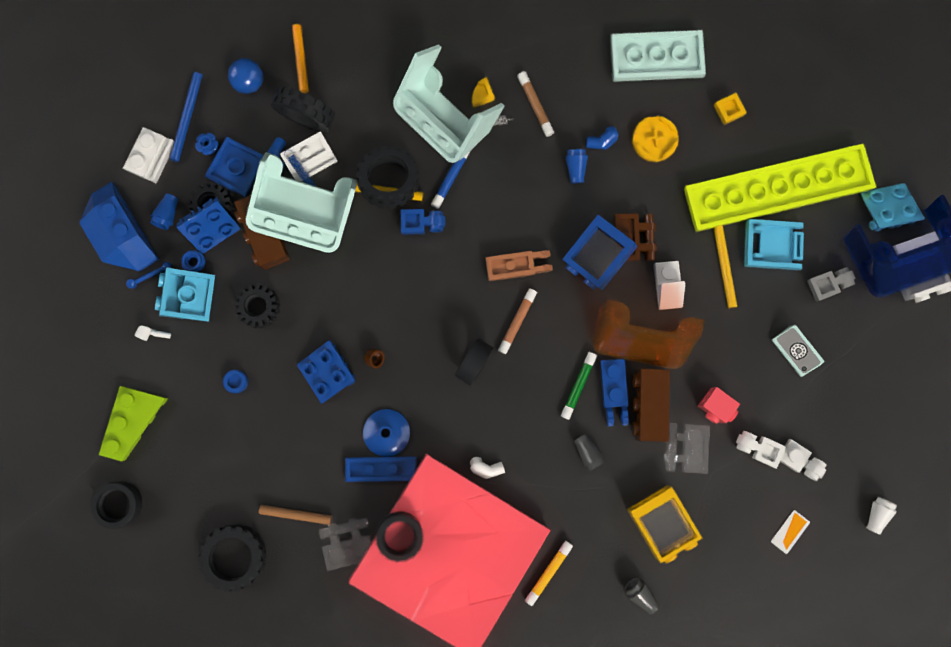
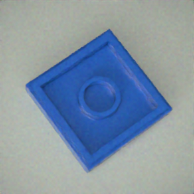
[205,136,264,198]

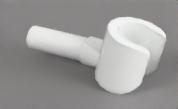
[135,326,171,341]

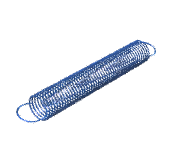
[284,150,317,187]

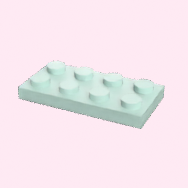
[610,30,706,81]

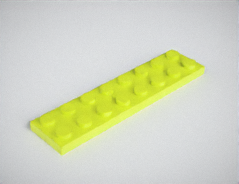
[684,143,876,232]

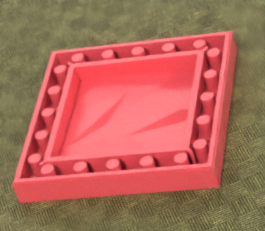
[349,453,551,647]

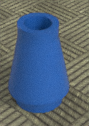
[565,149,588,183]
[150,194,179,230]

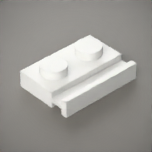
[123,127,174,183]
[280,131,337,182]

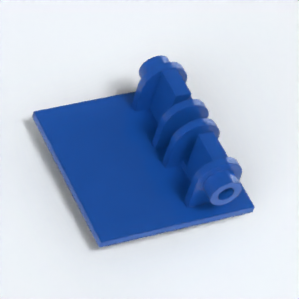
[176,197,241,254]
[297,340,356,404]

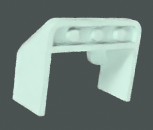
[393,44,504,163]

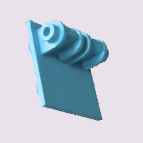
[860,183,925,232]

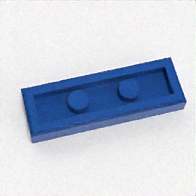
[345,456,417,482]

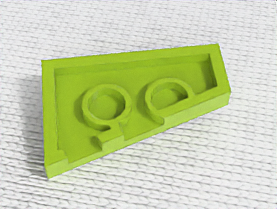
[99,386,168,461]

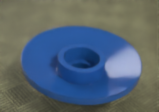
[363,409,410,457]

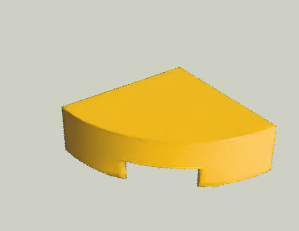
[472,77,495,108]

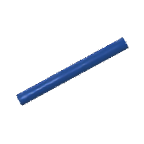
[170,72,203,162]

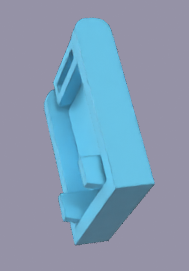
[744,219,804,270]

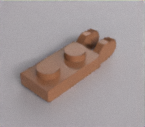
[485,251,553,282]

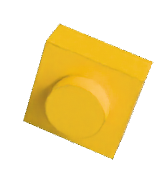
[714,93,747,125]

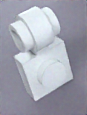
[736,431,786,469]
[780,439,827,481]

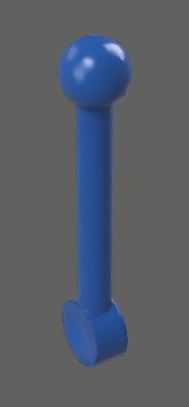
[126,262,172,289]

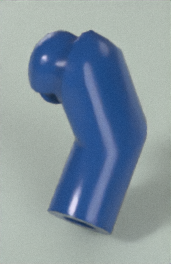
[586,126,619,150]

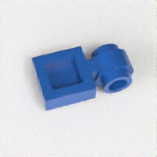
[401,209,446,235]

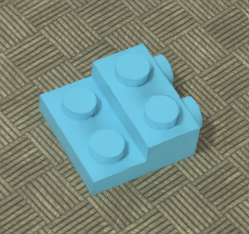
[155,268,215,322]

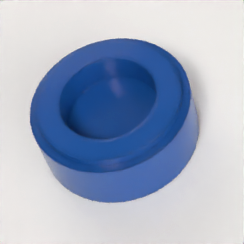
[223,370,248,393]

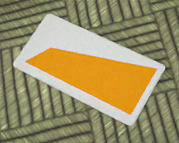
[771,510,810,554]

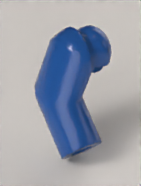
[267,137,286,172]

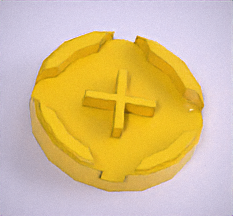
[632,116,679,162]

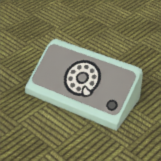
[772,325,824,377]

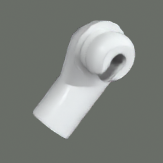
[470,457,505,479]

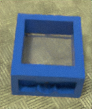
[562,215,638,290]

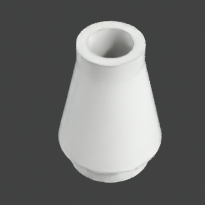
[866,496,897,535]

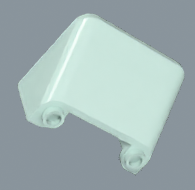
[246,152,357,252]

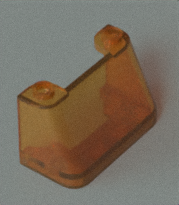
[593,300,705,369]

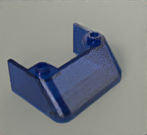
[843,194,951,298]

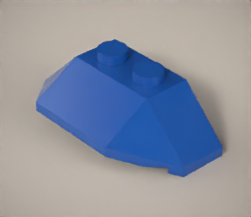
[79,182,159,271]

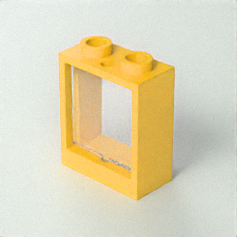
[627,485,702,563]

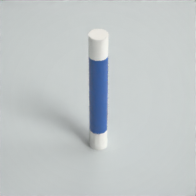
[431,152,470,209]

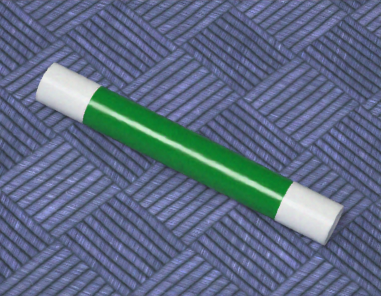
[561,352,597,420]

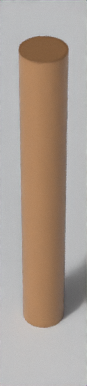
[259,505,332,525]

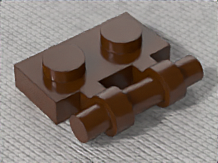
[614,214,657,261]

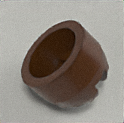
[364,349,385,369]

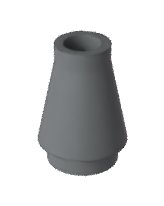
[574,434,606,472]
[624,578,659,615]

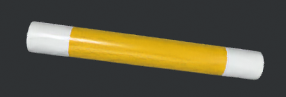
[525,540,573,606]

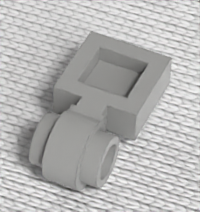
[807,267,856,302]

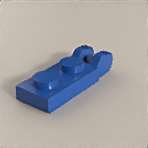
[600,359,629,427]

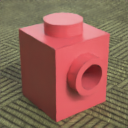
[697,387,740,424]

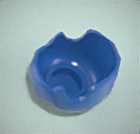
[228,58,263,94]

